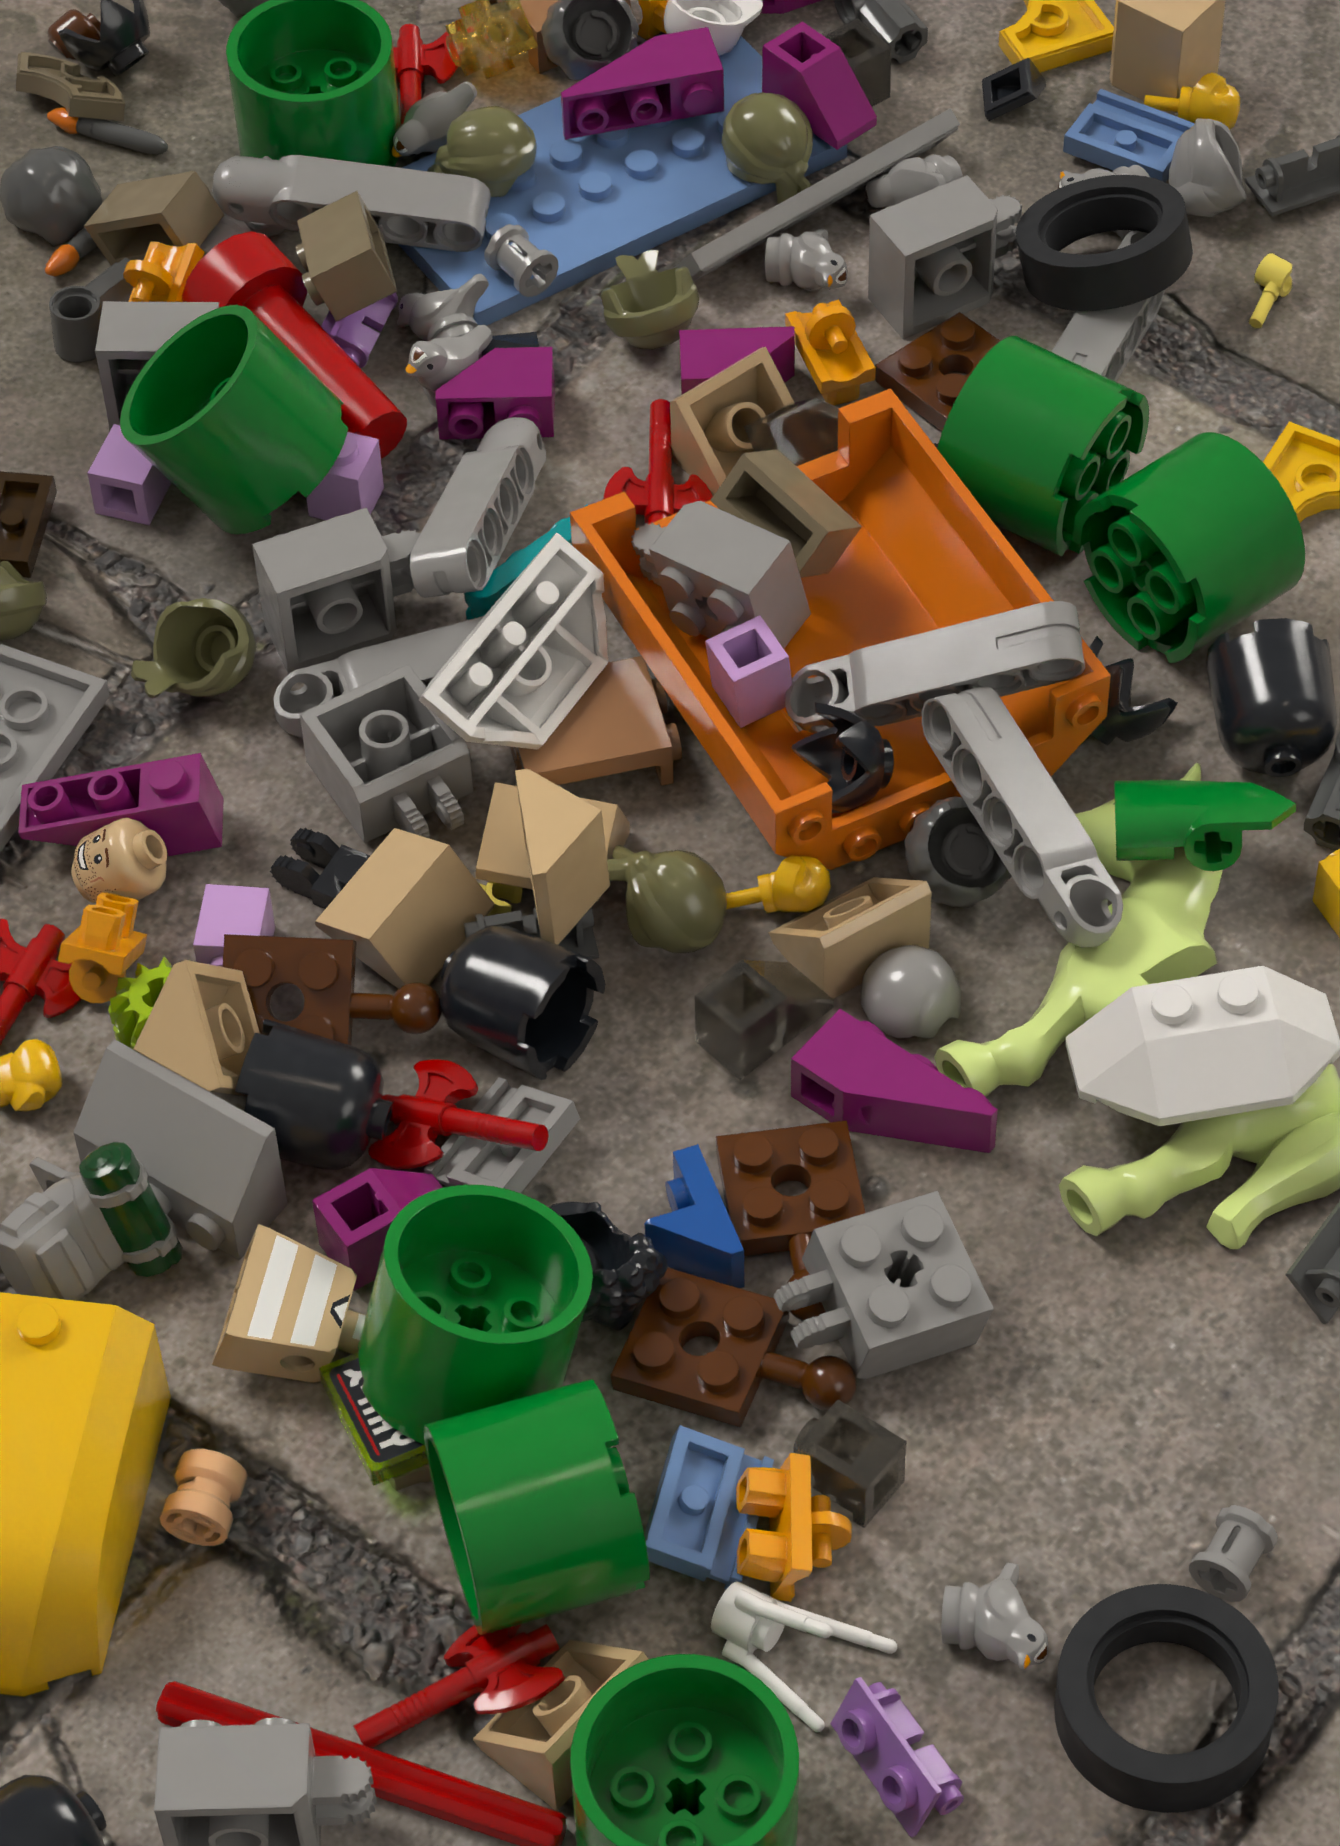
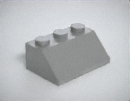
[73,1039,288,1260]

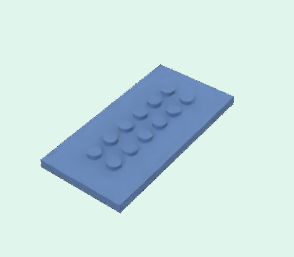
[398,36,847,326]

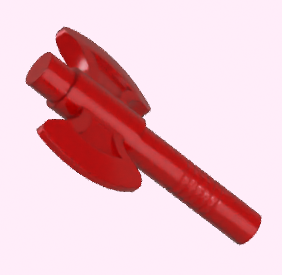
[393,24,461,125]
[603,399,713,524]
[0,919,82,1045]
[368,1059,549,1169]
[353,1624,565,1748]

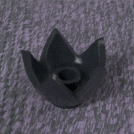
[58,0,150,76]
[1089,636,1178,745]
[791,702,894,814]

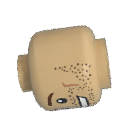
[71,818,167,903]

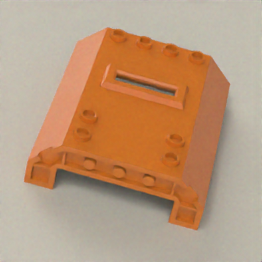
[570,388,1111,870]

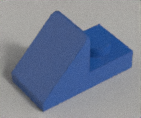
[644,1144,745,1288]

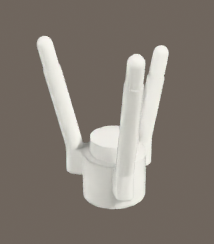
[711,1581,897,1732]

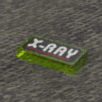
[319,1353,428,1486]

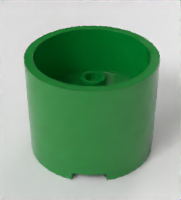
[226,0,401,167]
[120,305,348,534]
[937,336,1149,557]
[1073,432,1305,663]
[358,1185,593,1445]
[423,1379,650,1635]
[570,1654,799,1846]

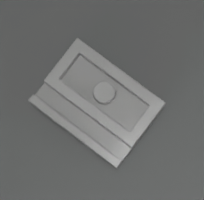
[424,1077,581,1193]

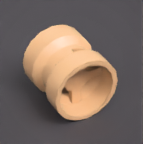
[159,1449,247,1546]

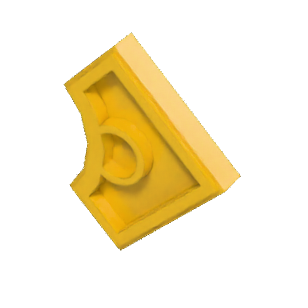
[999,0,1114,73]
[1263,422,1340,523]

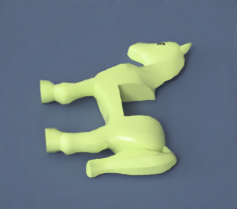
[934,763,1340,1249]

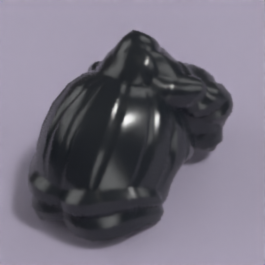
[549,1202,668,1331]

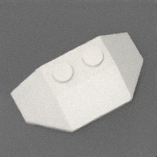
[419,533,608,750]
[1066,966,1340,1126]

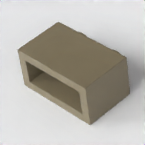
[84,171,224,266]
[295,191,397,322]
[710,449,862,578]

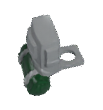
[0,1142,182,1301]

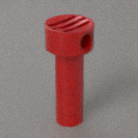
[182,231,407,459]

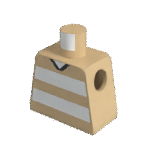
[212,1224,366,1383]

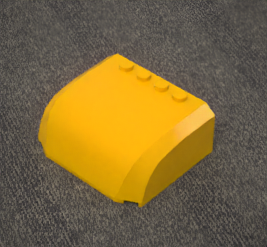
[0,1292,171,1697]

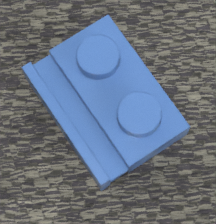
[1063,89,1194,183]
[644,1425,774,1589]

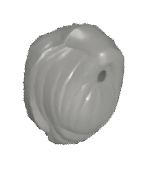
[1169,118,1247,217]

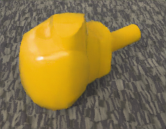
[1144,72,1240,130]
[726,855,831,914]
[0,1039,62,1112]

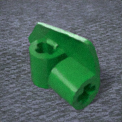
[1114,780,1296,872]

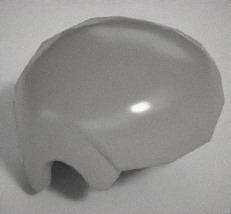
[861,945,961,1038]

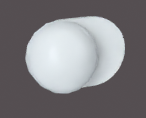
[664,0,763,56]

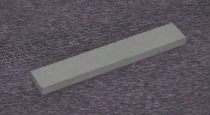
[672,108,960,282]

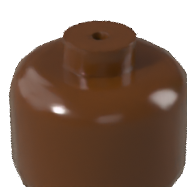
[48,9,101,59]

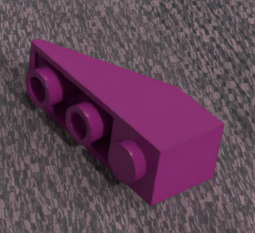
[561,27,724,140]
[18,753,224,857]
[791,1009,998,1153]

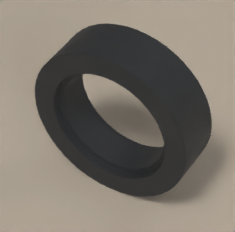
[1016,175,1193,311]
[1054,1584,1279,1813]

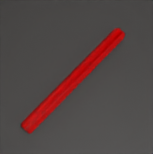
[156,1681,567,1846]

